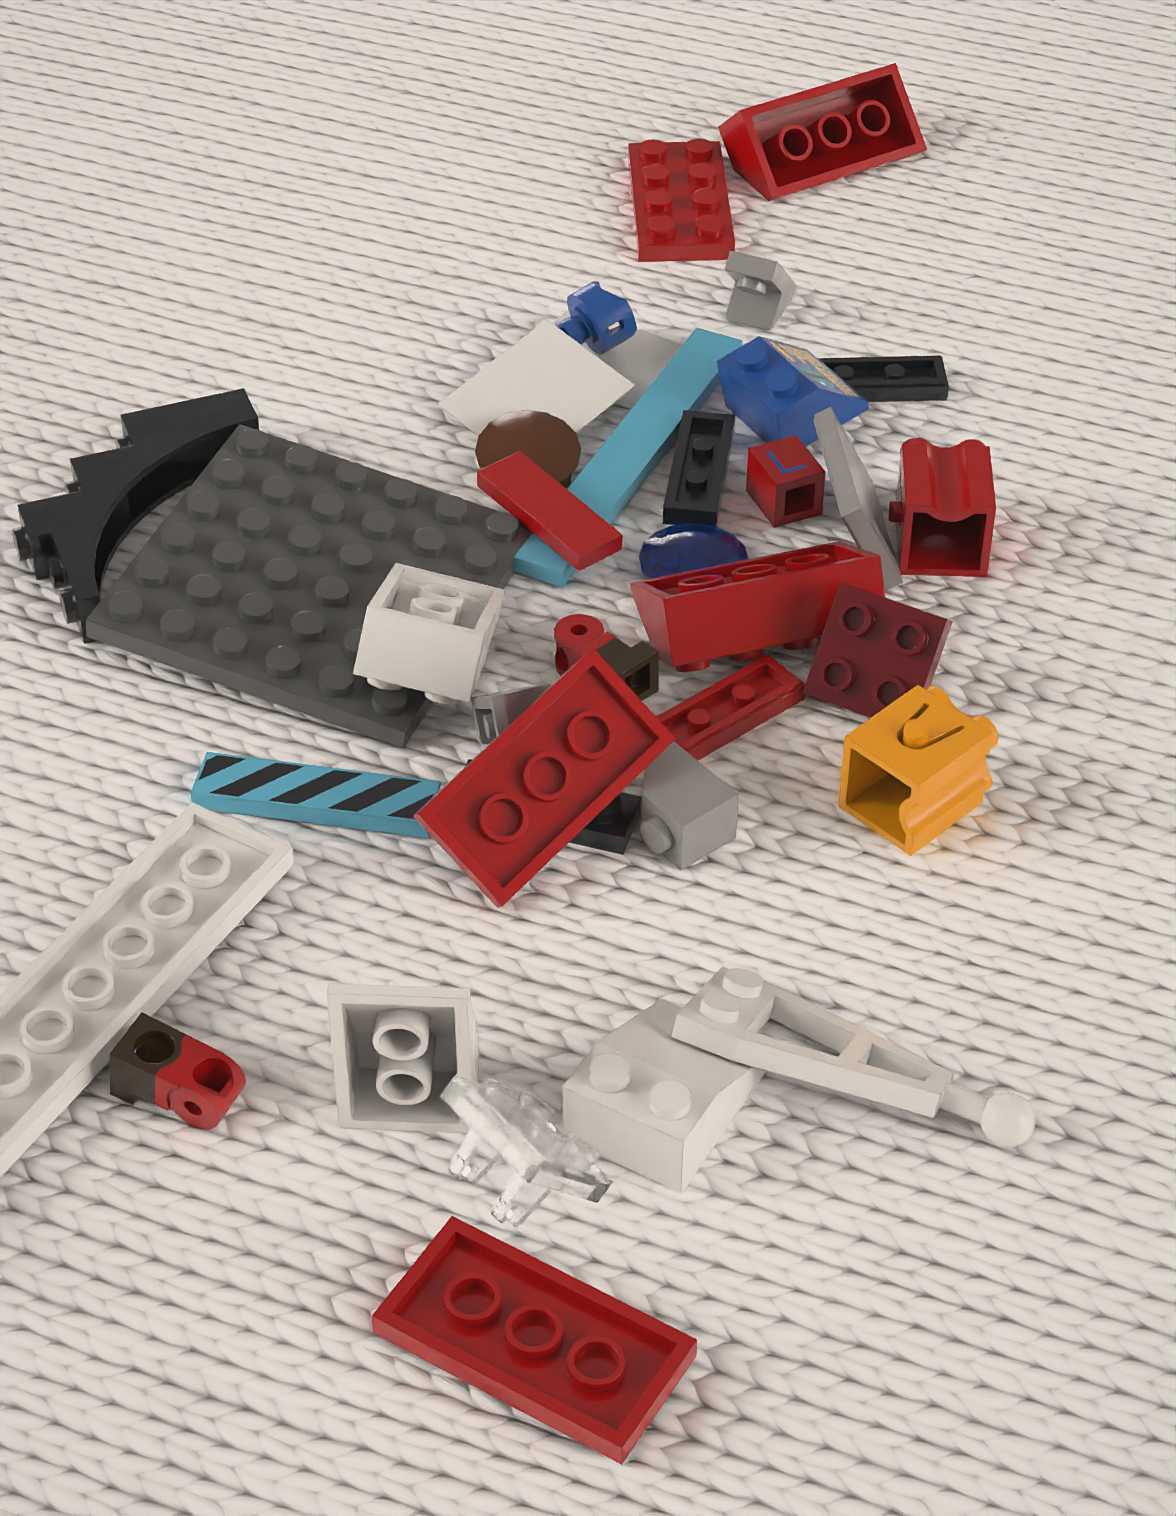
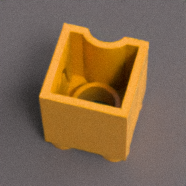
[838,685,999,856]

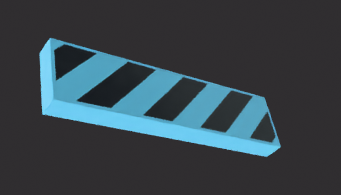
[190,752,441,838]

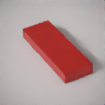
[477,451,623,571]
[656,654,805,761]

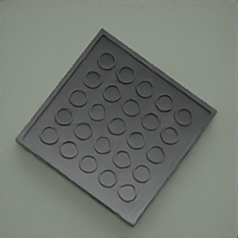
[86,424,533,749]

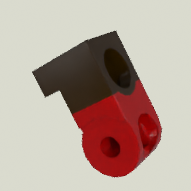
[554,614,659,701]
[109,1012,246,1129]

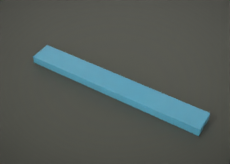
[514,327,743,588]

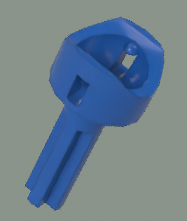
[555,281,637,355]

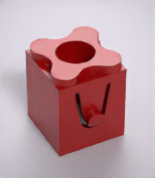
[888,438,996,577]

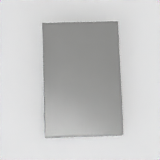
[813,407,903,590]

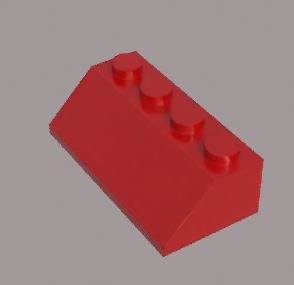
[718,63,927,201]
[630,541,886,672]

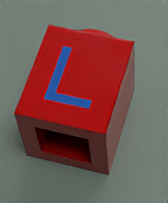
[746,435,826,528]

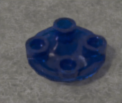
[638,523,749,579]

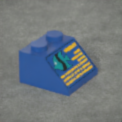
[716,336,869,446]

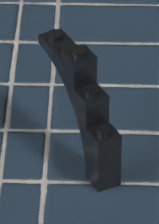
[12,388,259,644]

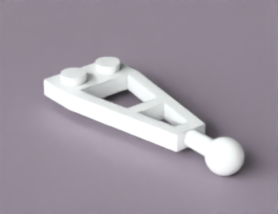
[671,966,1035,1147]

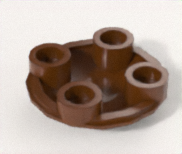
[475,410,581,489]

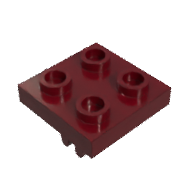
[802,583,953,718]

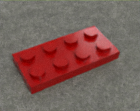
[628,138,735,262]
[413,648,676,908]
[372,1216,697,1465]

